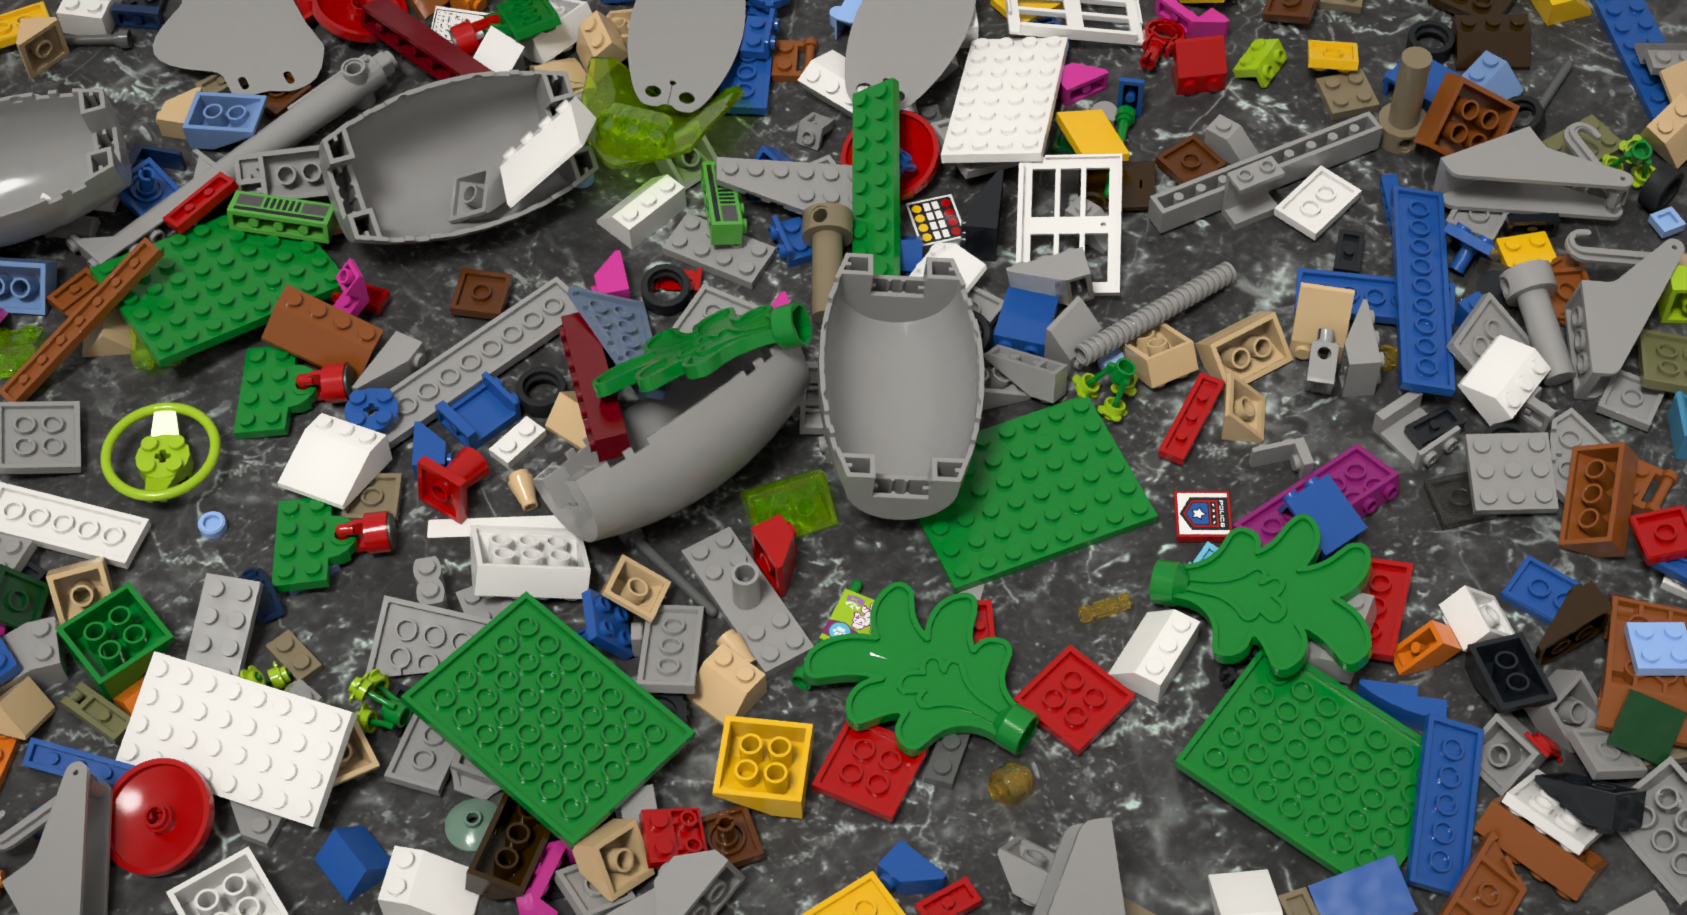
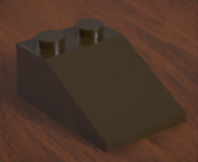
[1535,580,1613,668]

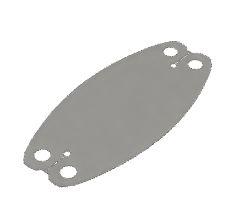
[627,0,746,113]
[845,0,976,111]

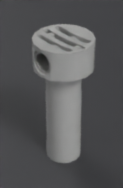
[1499,259,1576,386]

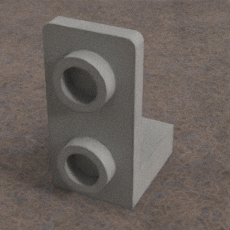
[1249,437,1314,480]

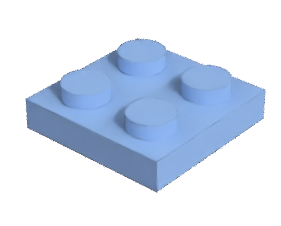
[1624,622,1687,676]

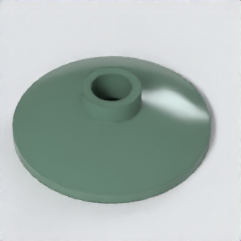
[445,798,498,853]

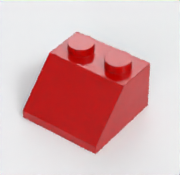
[1171,35,1227,95]
[751,514,797,599]

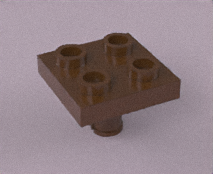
[701,805,765,868]

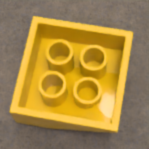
[712,715,814,819]

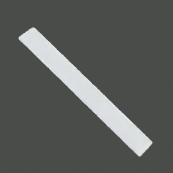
[427,515,567,538]

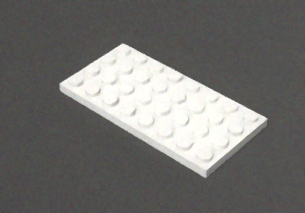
[941,36,1069,163]
[116,651,357,828]

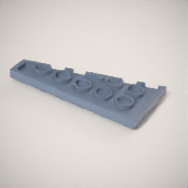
[567,286,666,400]

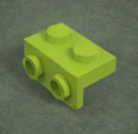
[1232,39,1287,88]

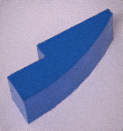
[1356,679,1447,731]

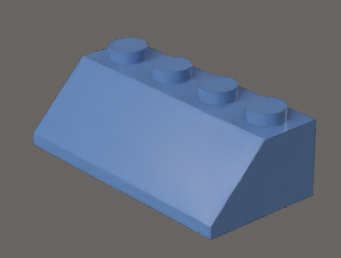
[1461,50,1524,100]
[0,257,57,315]

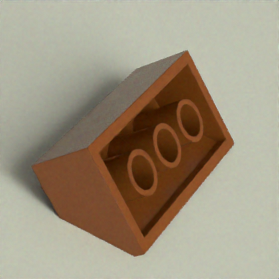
[261,284,384,381]
[1558,442,1638,558]
[1473,794,1610,901]

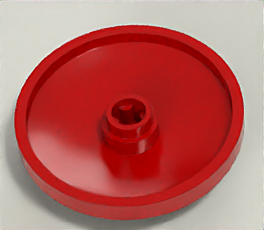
[310,0,408,43]
[841,110,941,201]
[110,758,215,877]

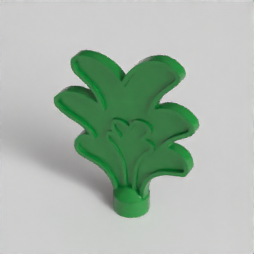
[591,302,812,398]
[1150,514,1372,678]
[804,581,1040,757]

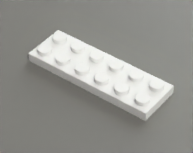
[0,482,151,569]

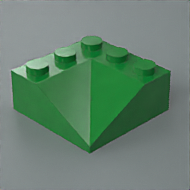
[55,582,175,701]

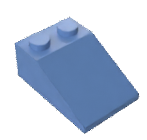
[182,91,268,150]

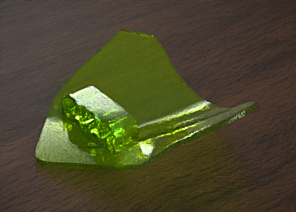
[581,57,744,169]

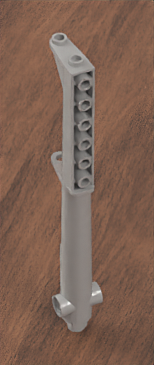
[65,50,398,268]

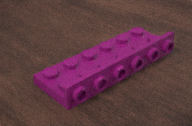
[1233,443,1399,547]

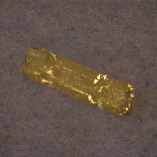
[1077,593,1132,623]

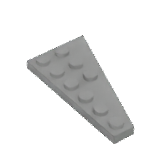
[715,157,852,215]
[366,595,492,677]

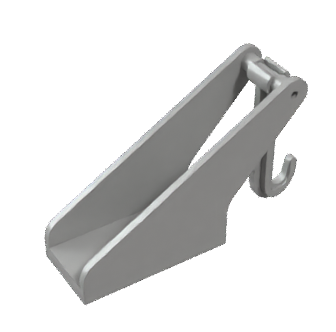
[1433,122,1633,221]
[1563,229,1685,400]
[0,761,113,915]
[1032,817,1126,915]

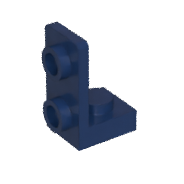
[129,143,186,171]
[237,568,285,626]

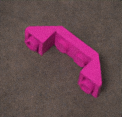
[1155,0,1230,39]
[333,258,370,317]
[516,840,576,915]

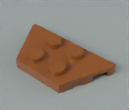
[1550,253,1589,326]
[1438,830,1527,915]

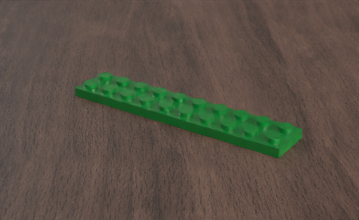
[852,78,900,276]

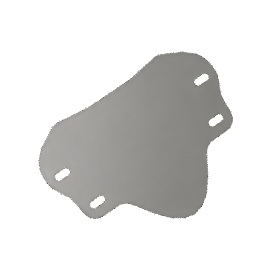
[153,0,324,95]

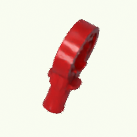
[1140,18,1185,70]

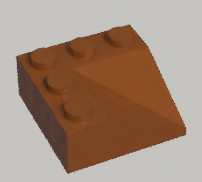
[1413,72,1520,157]

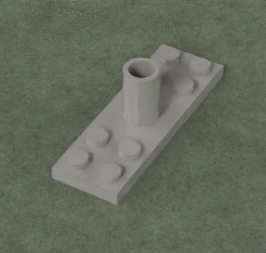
[681,526,814,678]

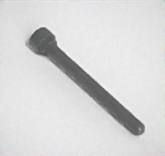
[64,29,133,49]
[1514,60,1573,129]
[619,528,718,617]

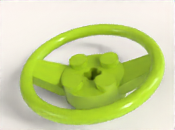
[100,402,221,503]

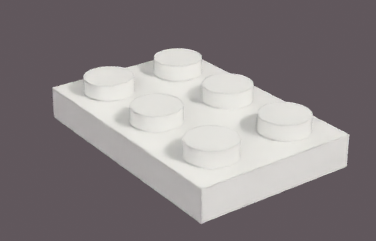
[1274,165,1362,241]

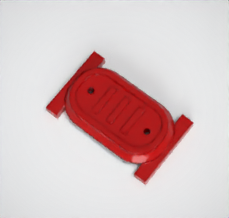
[653,267,703,293]
[1524,731,1564,763]

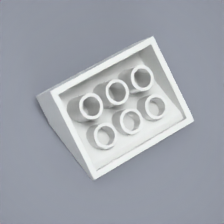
[500,96,597,208]
[470,525,591,601]

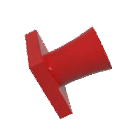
[417,447,489,524]

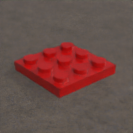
[1013,645,1136,756]
[812,721,929,823]

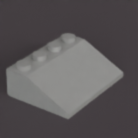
[1617,756,1687,906]

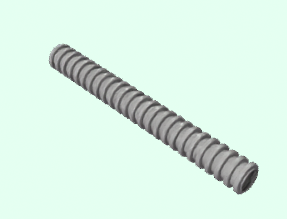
[1074,261,1237,366]

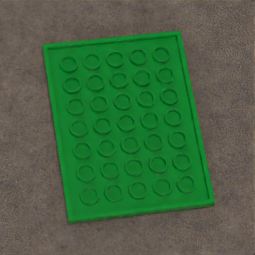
[90,214,343,368]
[916,395,1158,594]
[401,591,695,850]
[1173,649,1422,875]

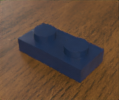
[111,3,165,31]

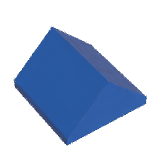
[314,826,390,904]

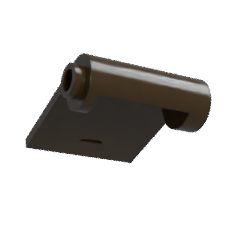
[1078,161,1155,212]

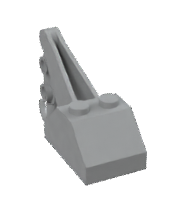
[605,850,746,915]

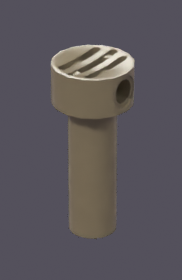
[1377,46,1432,155]
[802,202,854,325]

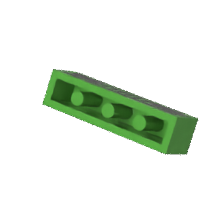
[701,162,747,245]
[227,190,338,244]

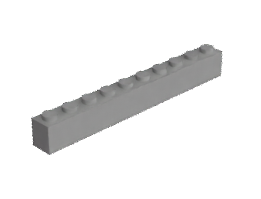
[1148,111,1383,234]

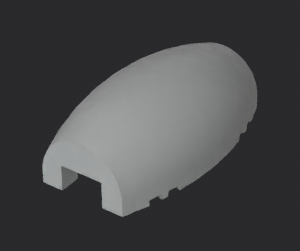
[319,69,599,245]
[0,88,132,248]
[817,253,985,520]
[532,343,810,542]

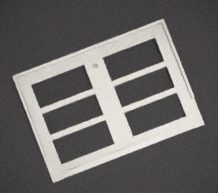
[1005,0,1144,46]
[1016,154,1123,296]

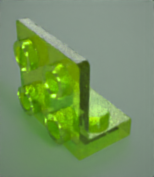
[0,325,44,378]

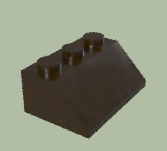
[1451,14,1531,71]

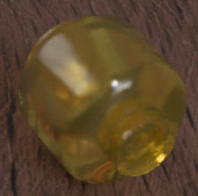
[988,761,1033,805]

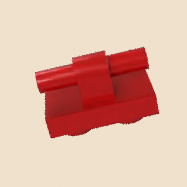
[639,808,707,869]

